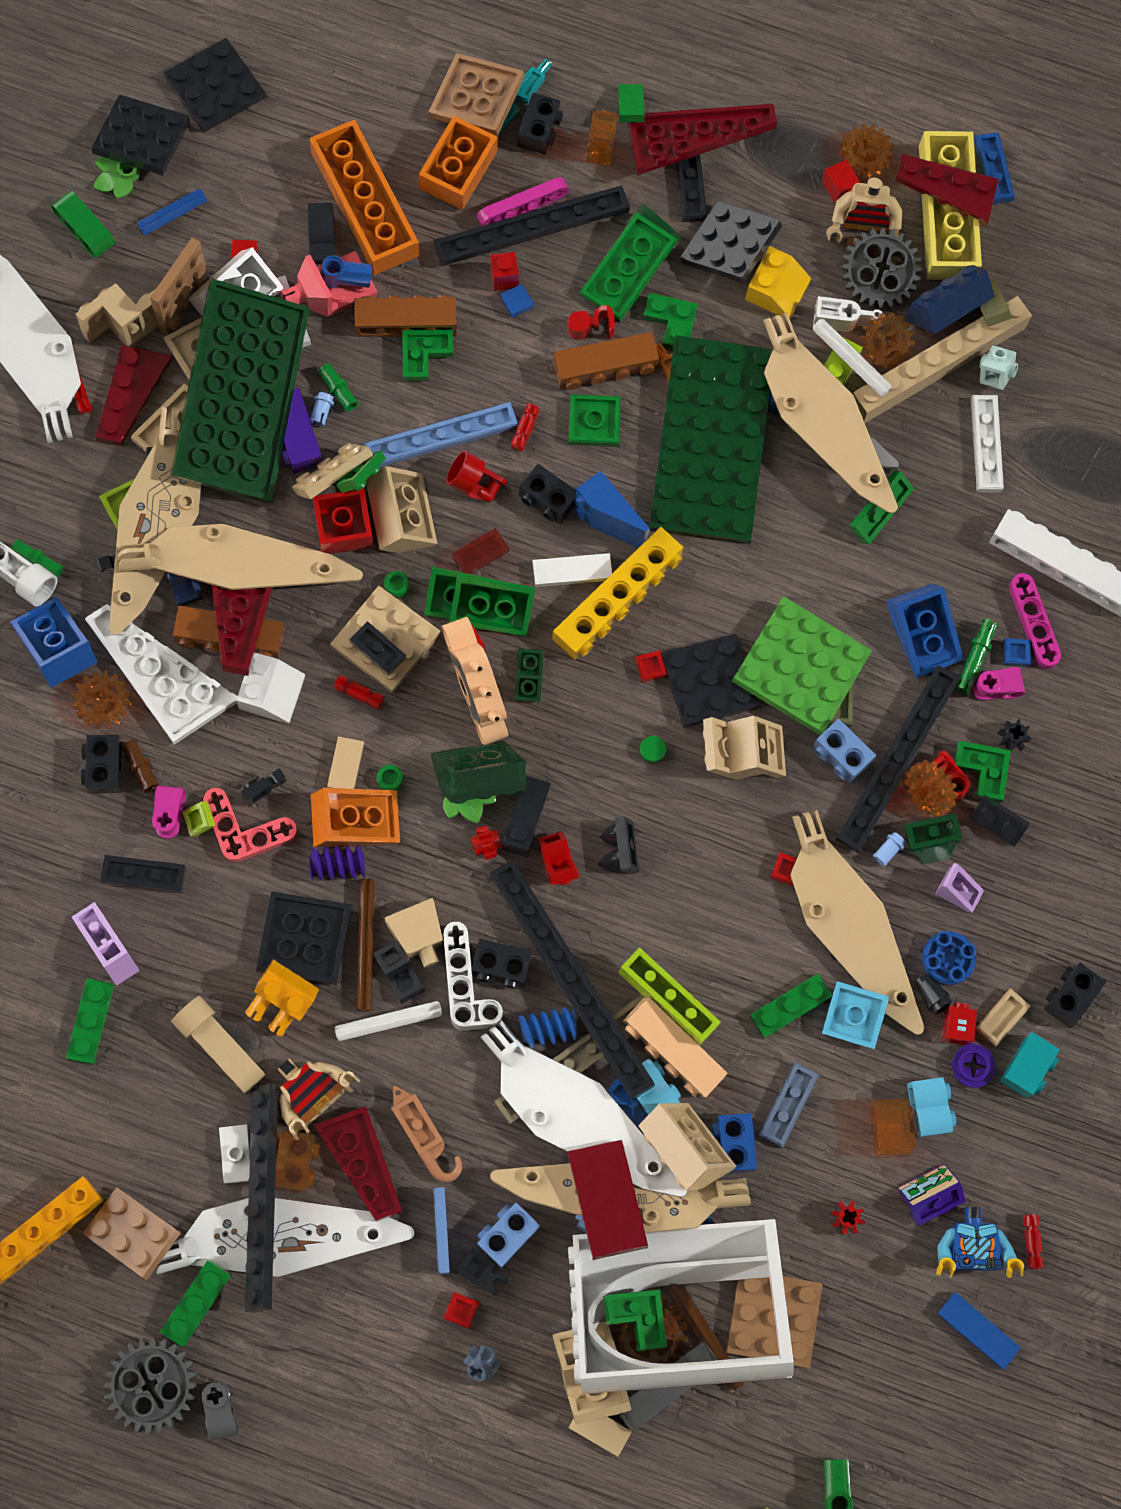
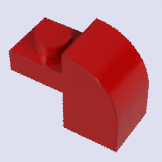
[537,831,579,886]

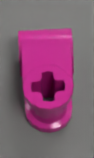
[972,667,1025,701]
[152,785,186,839]

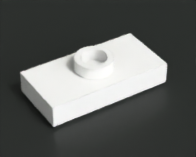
[219,1124,250,1184]

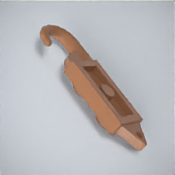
[391,1086,462,1182]

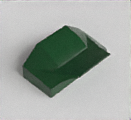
[903,814,963,864]

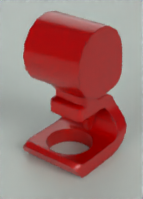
[568,305,615,340]

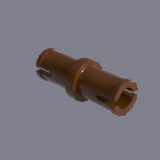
[121,739,159,793]

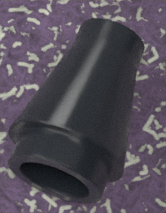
[914,973,952,1015]

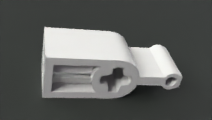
[813,296,882,332]

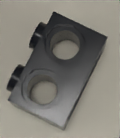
[517,92,563,155]
[519,464,576,525]
[81,735,122,794]
[472,939,532,989]
[1044,962,1106,1028]

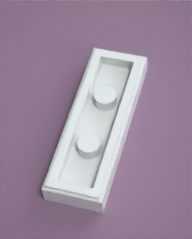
[532,553,612,587]

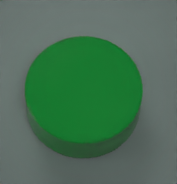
[384,571,410,598]
[639,736,666,763]
[376,765,403,790]

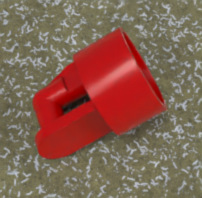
[446,450,507,503]

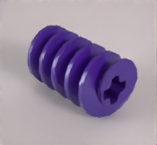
[310,844,365,881]

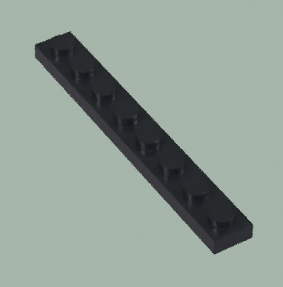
[434,185,630,266]
[835,665,960,853]
[244,1084,278,1313]

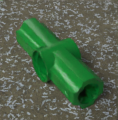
[823,1459,853,1509]

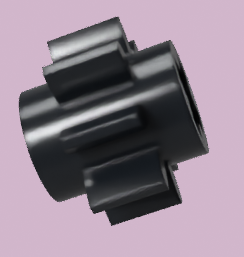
[997,719,1032,752]

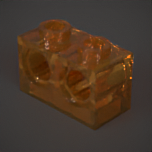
[586,110,618,165]
[275,1130,320,1194]

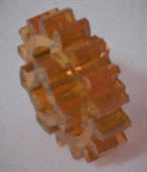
[840,124,894,177]
[860,312,915,368]
[72,671,131,729]
[904,760,958,818]

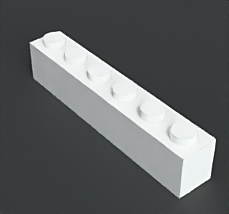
[989,509,1121,617]

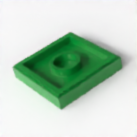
[568,394,621,447]

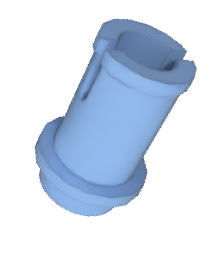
[310,392,334,427]
[872,832,906,867]

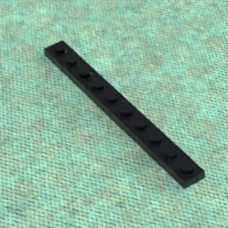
[490,859,655,1101]

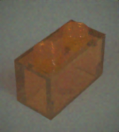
[870,1098,916,1158]

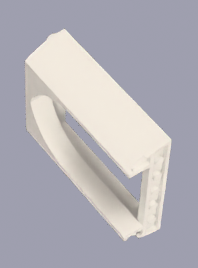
[568,1219,794,1394]

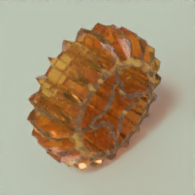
[612,1298,688,1364]

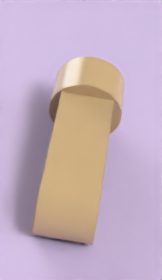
[171,995,265,1094]

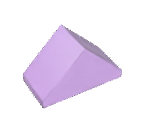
[935,863,984,913]

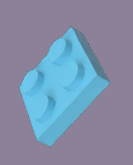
[822,981,889,1049]

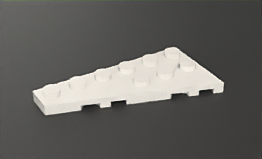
[85,604,238,745]

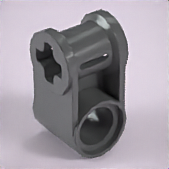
[202,1382,239,1441]

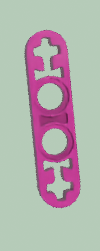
[477,177,569,226]
[1009,573,1061,670]

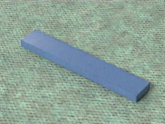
[364,402,518,467]

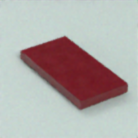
[568,1140,648,1260]

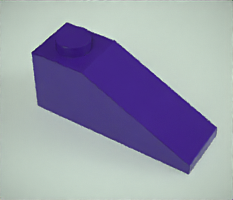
[282,388,322,474]

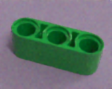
[51,190,116,259]

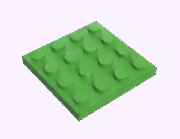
[732,596,872,736]

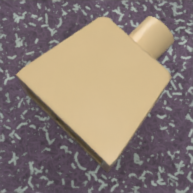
[385,898,443,968]

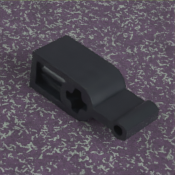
[308,202,335,264]

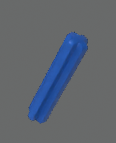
[137,189,206,235]

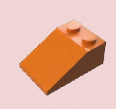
[311,788,400,848]

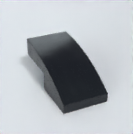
[373,940,425,1004]

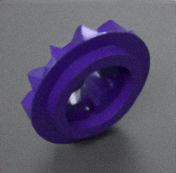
[951,1044,995,1088]

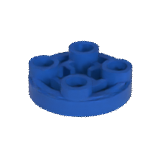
[921,931,977,986]

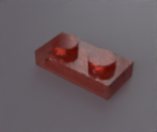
[452,528,509,574]

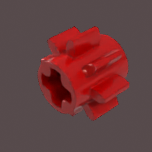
[470,825,502,860]
[830,1201,865,1235]

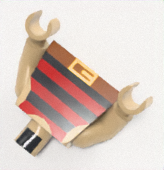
[826,178,903,243]
[278,1059,360,1140]

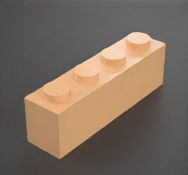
[622,997,728,1098]

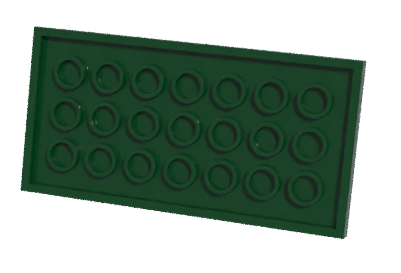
[170,278,310,503]
[649,335,773,544]

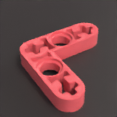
[203,788,297,863]

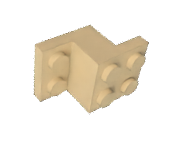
[76,283,158,347]
[703,716,786,780]
[553,1321,631,1425]

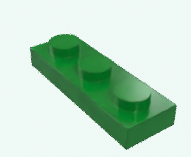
[850,471,914,544]
[749,974,833,1039]
[66,978,115,1065]
[160,1259,232,1347]

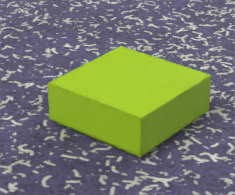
[182,801,216,837]

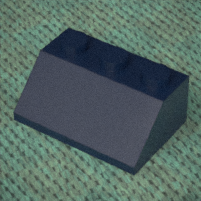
[906,265,995,334]

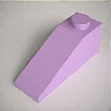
[72,902,140,986]

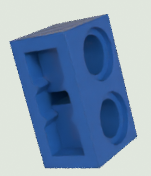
[712,1113,757,1174]

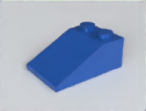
[574,471,650,548]
[886,583,964,677]
[10,597,98,688]

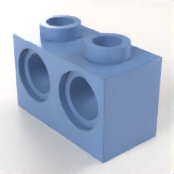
[813,718,876,783]
[477,1203,540,1269]

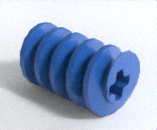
[519,1007,578,1049]

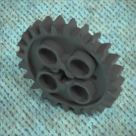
[840,227,922,310]
[104,1338,198,1434]

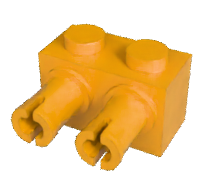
[245,959,319,1036]

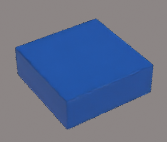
[500,284,534,318]
[1003,638,1031,667]

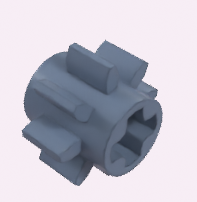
[463,1346,501,1381]

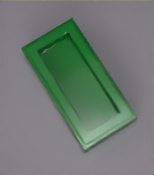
[618,84,644,122]

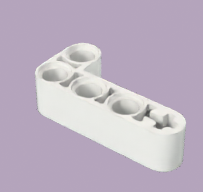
[444,922,503,1031]

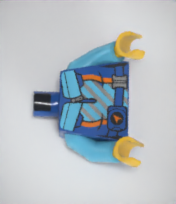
[936,1207,1024,1278]

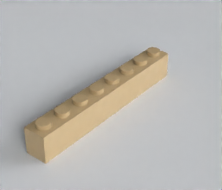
[853,296,1032,423]

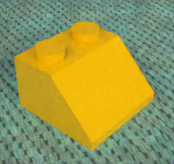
[745,246,811,320]

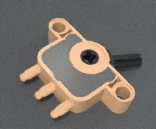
[442,617,508,746]

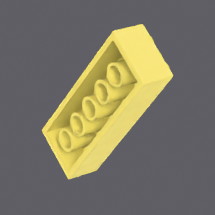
[919,131,982,280]

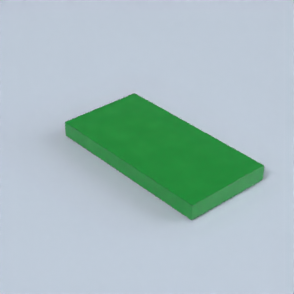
[579,212,678,322]

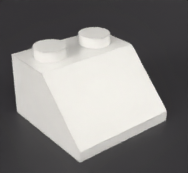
[236,653,305,724]

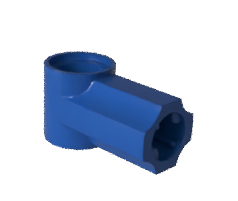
[321,255,372,288]

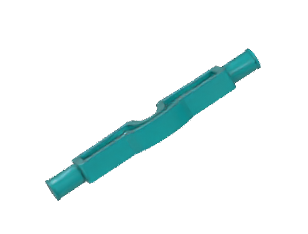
[498,59,552,136]

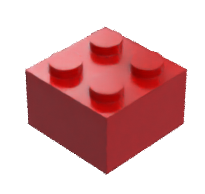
[313,488,373,554]

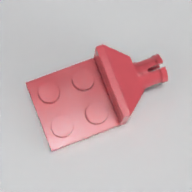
[280,251,378,317]

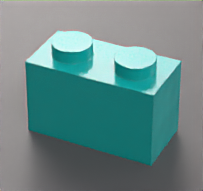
[999,1032,1060,1099]

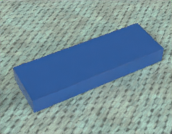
[974,132,1015,204]
[937,1292,1021,1370]

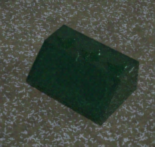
[431,741,526,804]

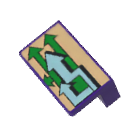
[898,1164,966,1226]

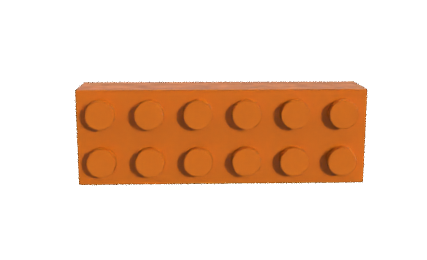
[309,119,419,275]

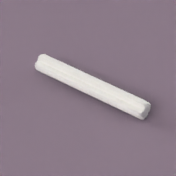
[813,319,891,397]
[335,1001,442,1041]

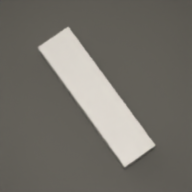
[971,395,1004,492]

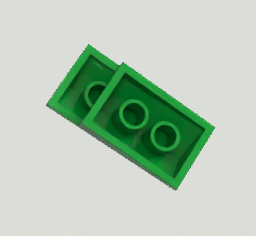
[424,567,535,636]

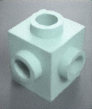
[979,345,1018,390]

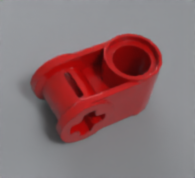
[921,750,970,803]

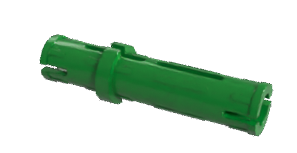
[955,618,998,695]

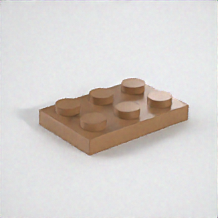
[83,1187,181,1280]

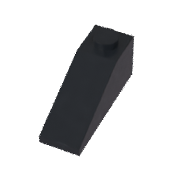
[502,775,551,858]

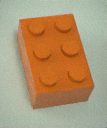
[419,116,498,210]

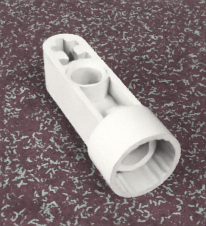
[0,542,57,606]

